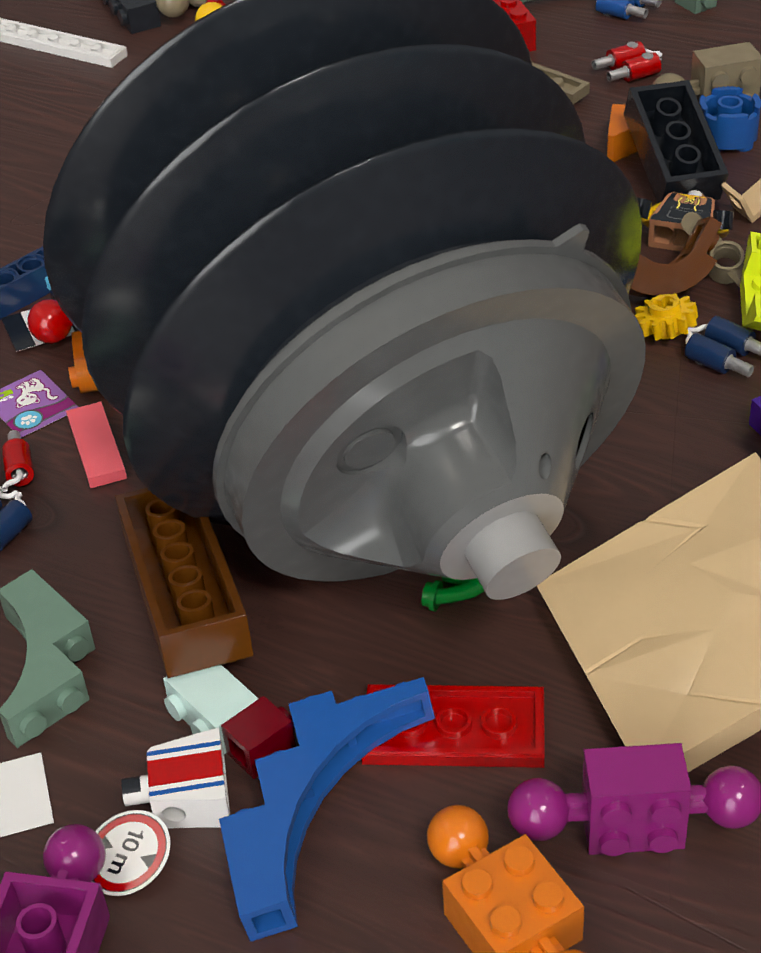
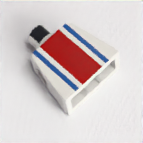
[121,728,230,828]

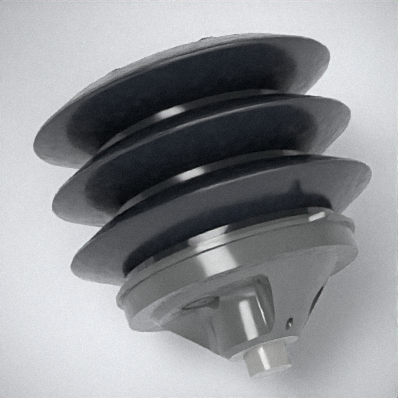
[43,0,646,600]

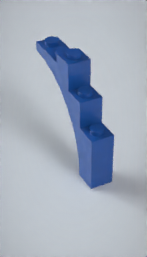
[219,677,435,942]

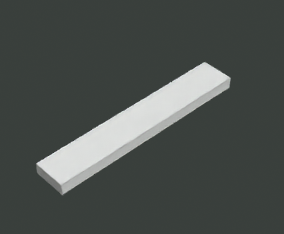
[0,18,128,68]

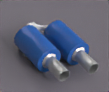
[596,0,662,20]

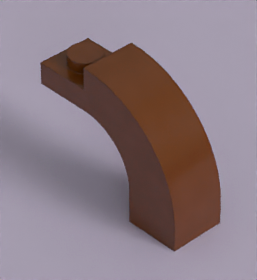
[628,216,722,298]

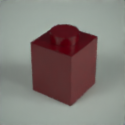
[221,696,296,779]

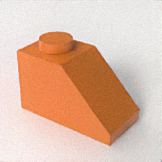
[607,104,637,162]

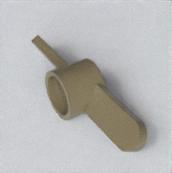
[681,212,745,287]

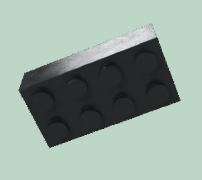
[623,80,729,203]

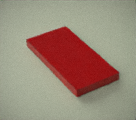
[362,684,545,768]

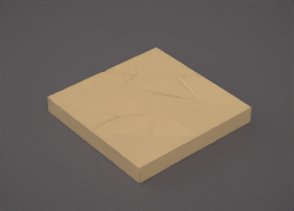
[537,452,761,772]

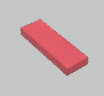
[66,402,127,489]

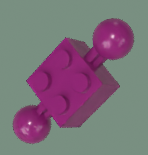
[507,743,761,856]
[0,824,111,953]

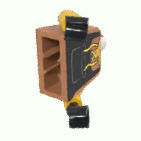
[637,190,734,252]

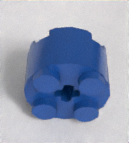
[699,86,761,152]

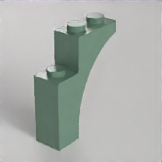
[0,569,96,748]

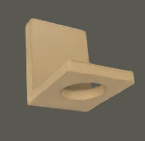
[721,179,761,223]

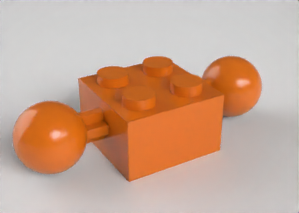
[427,805,585,953]

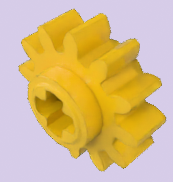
[635,293,698,340]

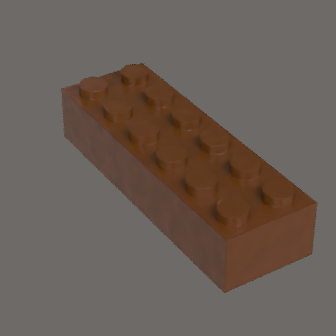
[115,488,254,678]

